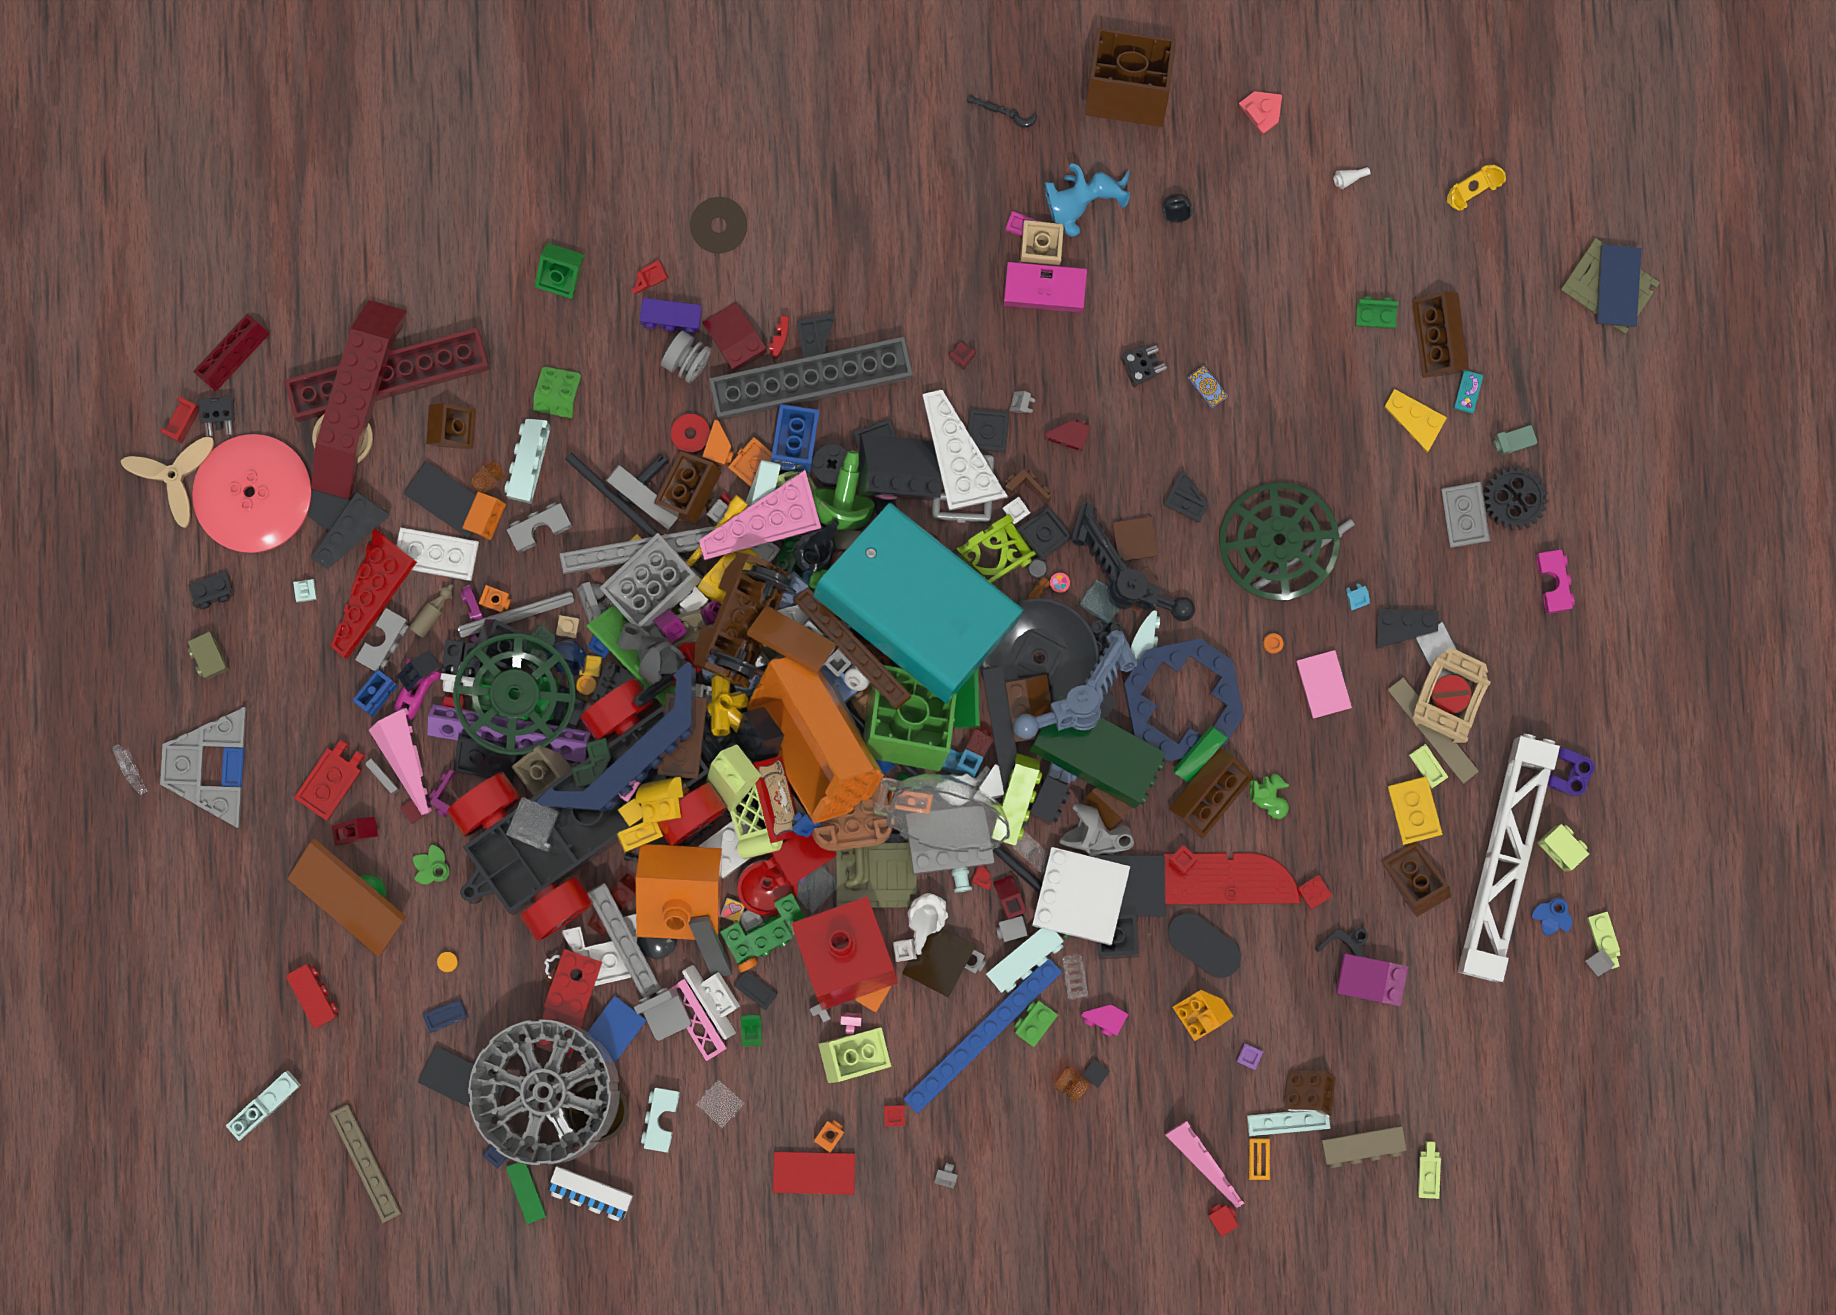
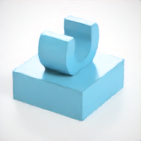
[1347,584,1370,610]

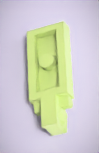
[1587,912,1620,969]
[1418,1141,1441,1199]

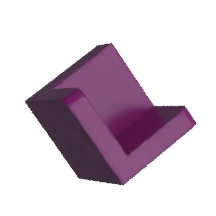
[653,610,687,643]

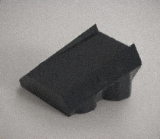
[546,684,589,729]

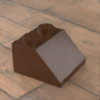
[426,403,475,449]
[1081,787,1132,831]

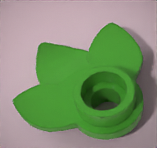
[413,845,450,885]

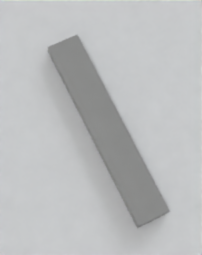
[588,883,661,998]

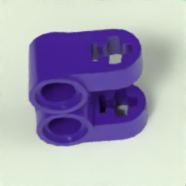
[1547,747,1595,797]

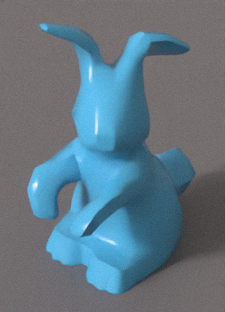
[1045,164,1130,237]

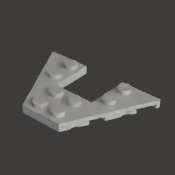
[160,707,247,828]

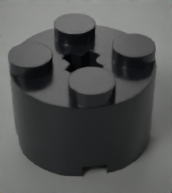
[812,444,847,487]

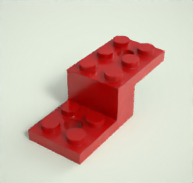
[533,949,603,1059]

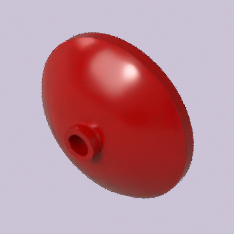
[737,859,798,916]

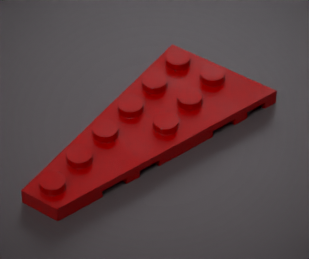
[330,529,417,659]

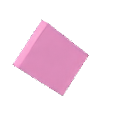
[1296,650,1352,719]

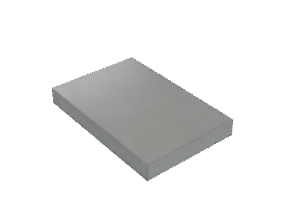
[1441,482,1491,548]

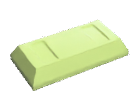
[1409,744,1448,788]

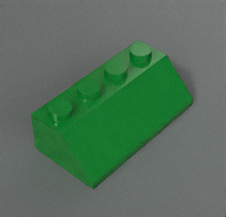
[953,669,980,730]

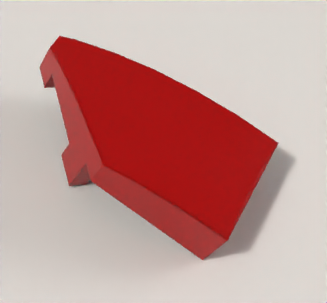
[632,260,669,294]

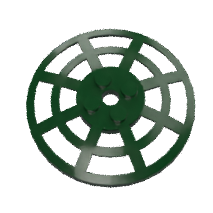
[1220,483,1340,601]
[453,633,575,755]

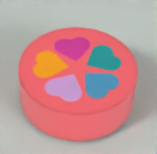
[1050,573,1070,593]

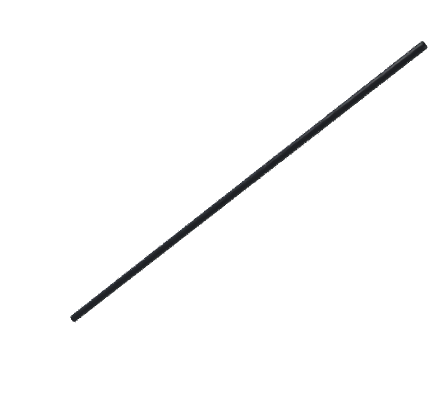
[565,452,1043,892]

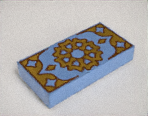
[1188,365,1228,409]

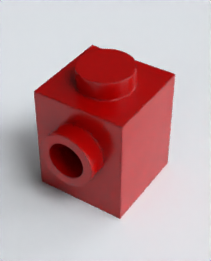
[1207,1203,1239,1237]

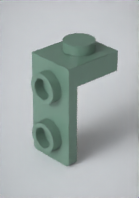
[1493,425,1537,456]

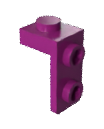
[429,769,456,818]

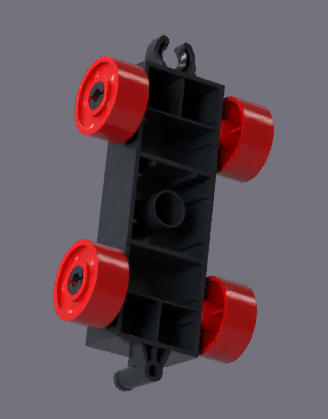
[446,678,727,942]

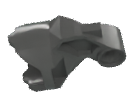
[617,623,686,685]

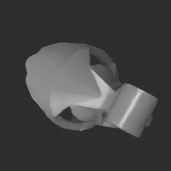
[1059,803,1134,856]

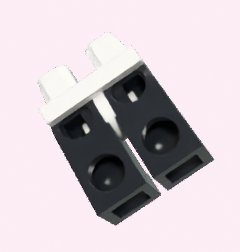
[441,639,482,695]

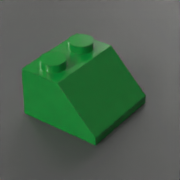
[535,243,585,299]

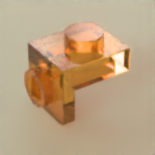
[470,462,506,494]

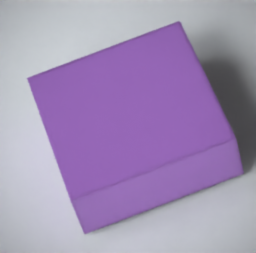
[1236,1043,1263,1070]

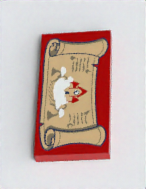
[752,756,799,843]

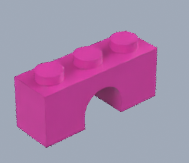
[1535,550,1575,614]

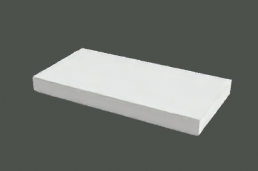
[397,527,479,581]

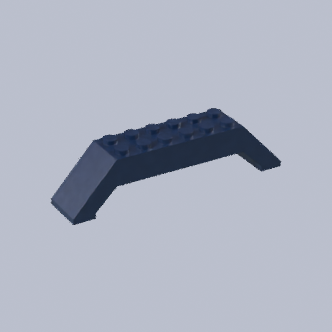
[536,662,696,811]

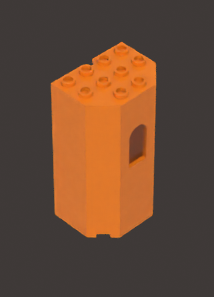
[746,657,884,824]

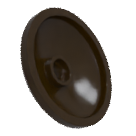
[568,1081,629,1142]

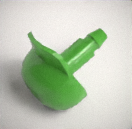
[812,450,874,531]

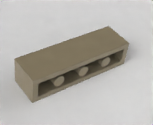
[1320,1126,1407,1168]

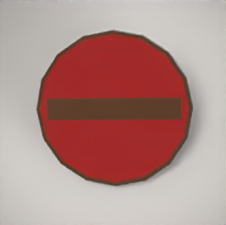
[1432,674,1472,714]

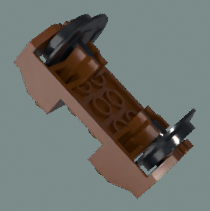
[693,552,796,689]

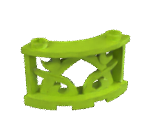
[957,514,1036,584]

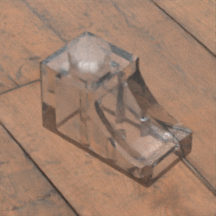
[1011,832,1050,874]

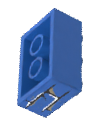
[771,404,820,474]

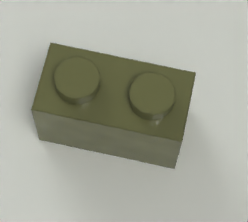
[187,632,230,680]

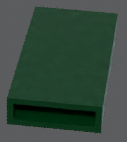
[1029,695,1166,809]

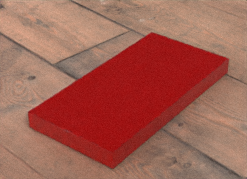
[773,1152,855,1195]

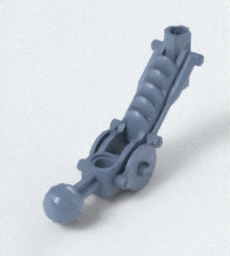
[1013,630,1137,739]

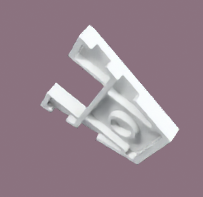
[562,914,638,986]

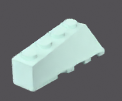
[504,419,551,504]

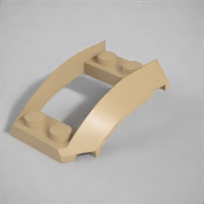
[1412,647,1491,743]

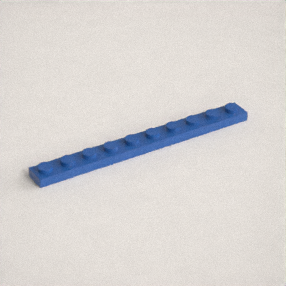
[904,958,1062,1114]

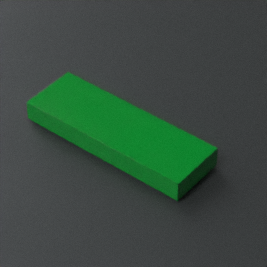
[1173,725,1228,782]
[506,1162,547,1224]

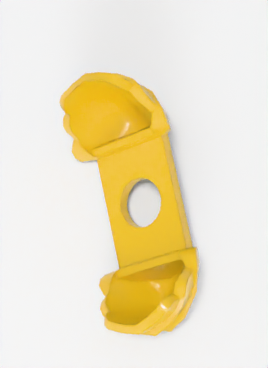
[1447,165,1506,211]

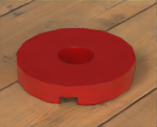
[671,414,710,454]

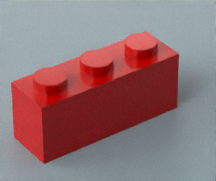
[285,964,339,1029]

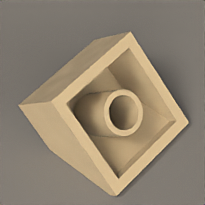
[1020,220,1064,267]

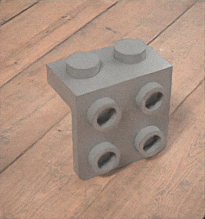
[634,987,692,1040]

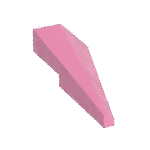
[369,708,432,815]
[1164,1121,1244,1208]

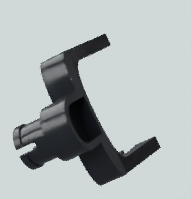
[1315,928,1368,957]

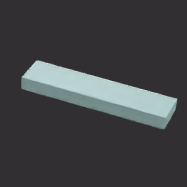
[1247,1111,1330,1136]

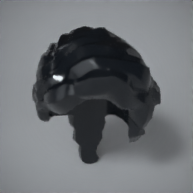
[793,519,839,572]

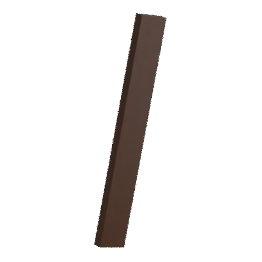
[793,587,912,710]

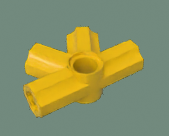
[707,675,749,737]

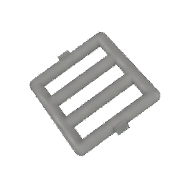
[932,455,994,523]

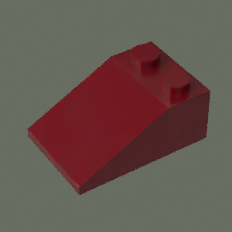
[702,302,767,373]

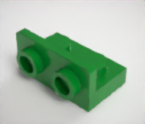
[1355,297,1398,329]

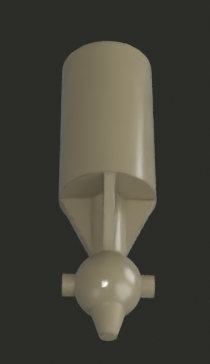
[409,584,453,638]

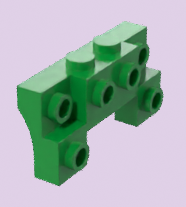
[472,667,560,720]
[719,891,805,965]

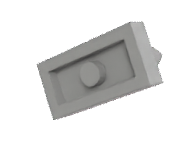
[577,582,611,623]

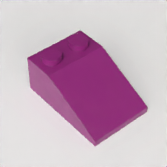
[1336,954,1408,1006]

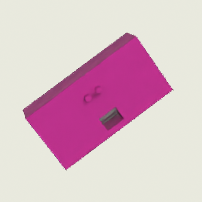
[1004,262,1087,313]

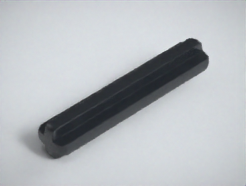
[633,674,675,707]

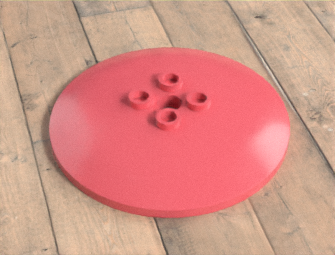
[192,434,312,553]

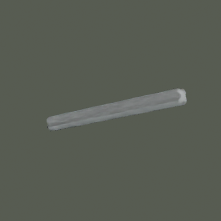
[458,591,574,637]

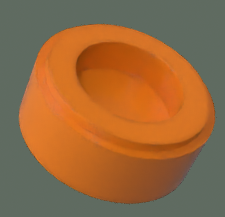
[1263,633,1284,654]
[737,957,758,973]

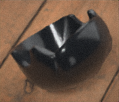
[1162,194,1193,223]

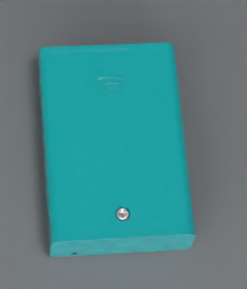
[813,503,1024,704]

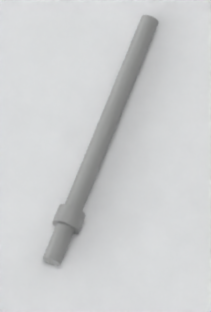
[1252,519,1355,589]

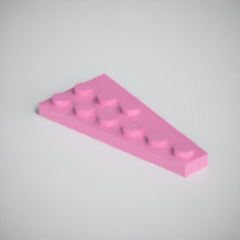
[699,470,821,560]

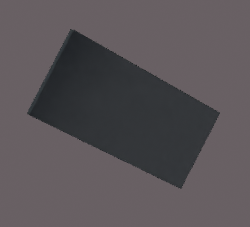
[1044,855,1165,917]

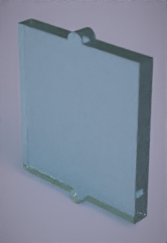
[1079,580,1120,624]

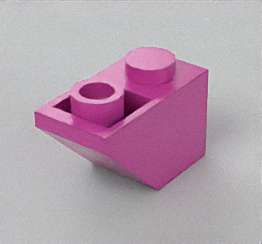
[1081,1005,1129,1037]

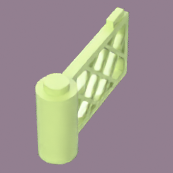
[730,784,783,859]

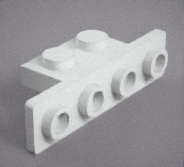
[682,965,740,1040]

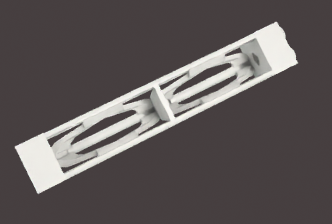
[1457,734,1560,983]

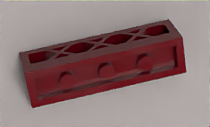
[193,314,270,392]

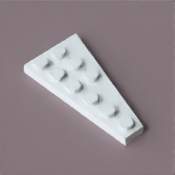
[923,390,1008,511]

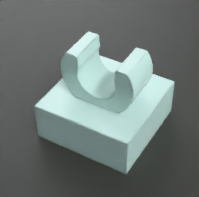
[293,579,317,603]

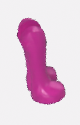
[393,658,441,720]

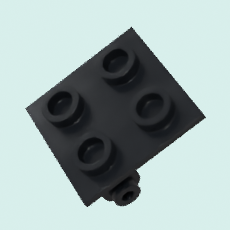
[592,662,641,701]

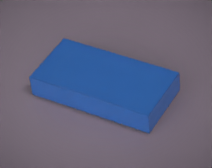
[221,747,245,788]

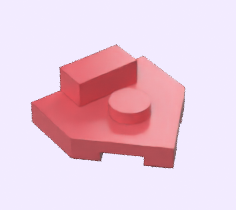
[1238,91,1282,135]

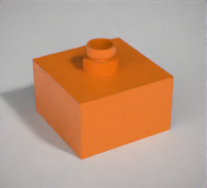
[636,844,722,940]

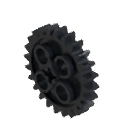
[1484,466,1549,531]

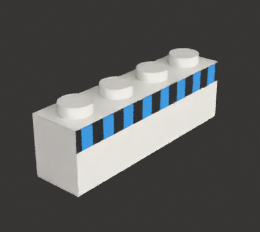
[547,1166,634,1221]

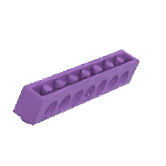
[427,704,590,762]

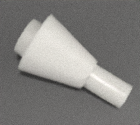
[1333,167,1370,190]

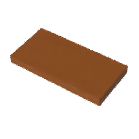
[747,606,837,674]

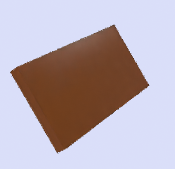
[287,839,407,957]

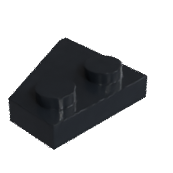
[796,314,834,358]
[1164,470,1209,523]

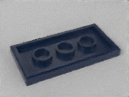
[1596,244,1642,327]

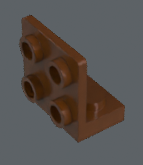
[1284,1070,1336,1117]

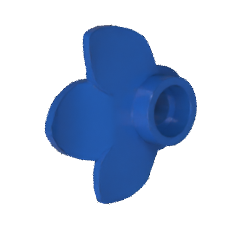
[1532,898,1572,936]

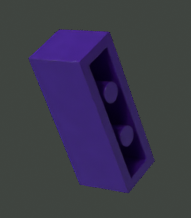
[639,298,703,334]

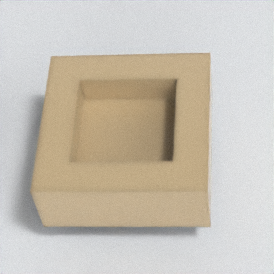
[556,615,580,639]

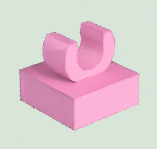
[841,1012,862,1035]

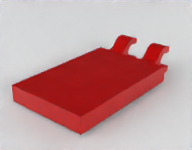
[294,740,366,821]
[760,833,837,888]

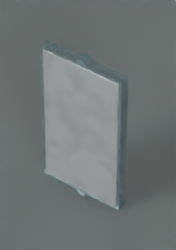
[1415,621,1462,680]

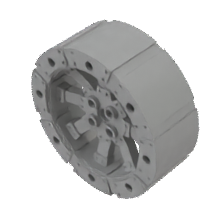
[468,1020,620,1165]

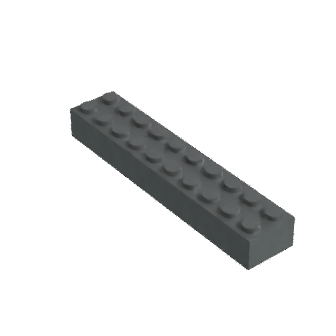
[709,337,913,421]

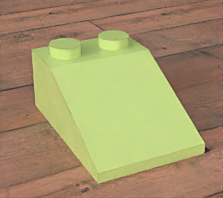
[706,745,761,812]
[818,1027,891,1083]

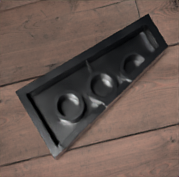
[310,491,390,569]

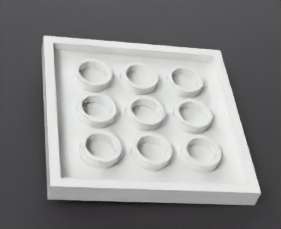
[1032,847,1130,945]

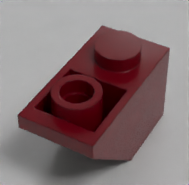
[993,875,1027,920]

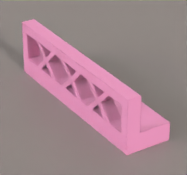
[668,979,727,1061]

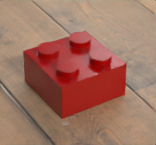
[1297,875,1332,910]

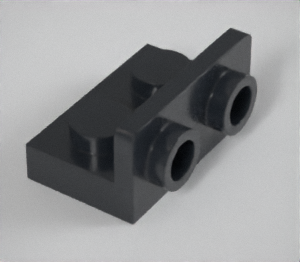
[188,572,235,610]

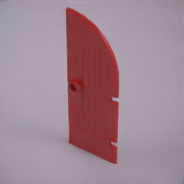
[1164,853,1301,905]

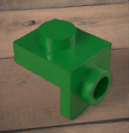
[740,1013,762,1047]

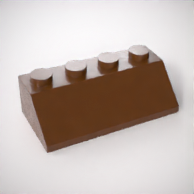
[1412,291,1469,378]
[1169,748,1253,838]

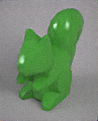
[1249,774,1289,819]

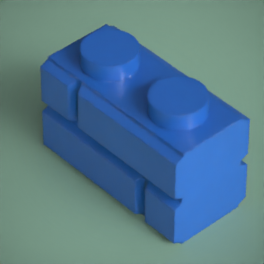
[352,669,398,717]

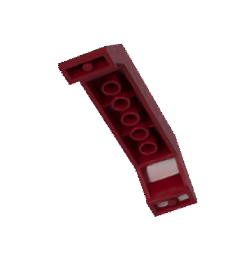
[311,300,407,500]

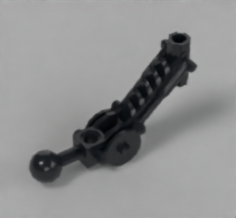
[1070,503,1195,622]

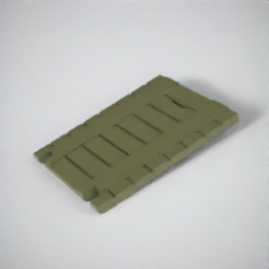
[1561,238,1660,335]
[836,843,917,908]

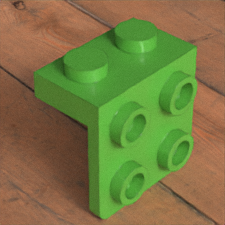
[533,367,581,418]

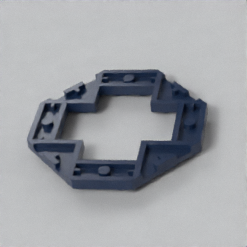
[1123,638,1244,761]

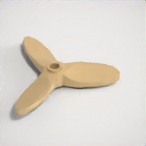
[121,437,214,528]

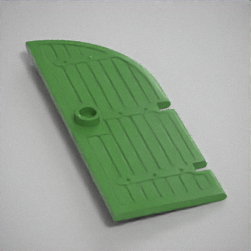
[587,605,676,707]

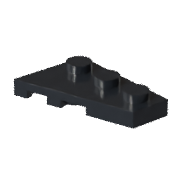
[1377,609,1439,649]

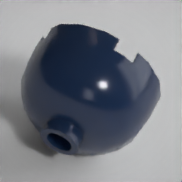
[546,639,587,676]

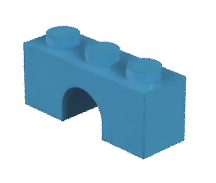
[942,748,984,778]

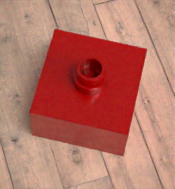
[791,896,898,1010]

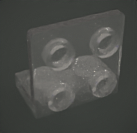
[506,798,559,853]

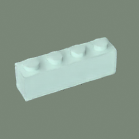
[986,928,1065,993]

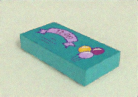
[1454,371,1483,414]

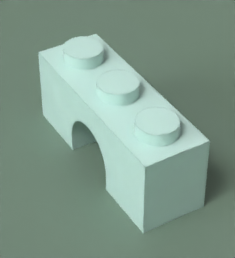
[641,1087,680,1153]

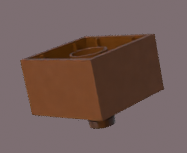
[1084,27,1176,127]

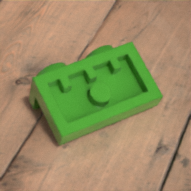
[1014,1000,1058,1047]

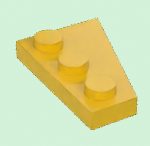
[1384,389,1447,453]

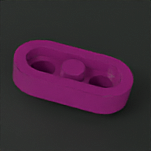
[460,585,484,622]

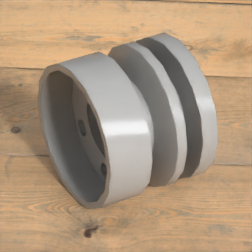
[661,331,712,384]

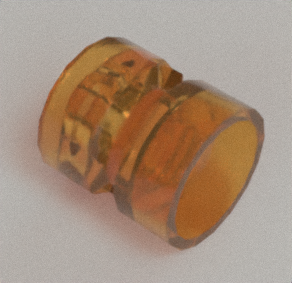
[1053,1066,1091,1103]

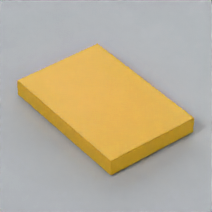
[1388,776,1443,845]

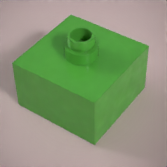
[863,665,957,771]

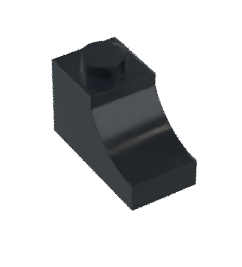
[397,651,440,692]

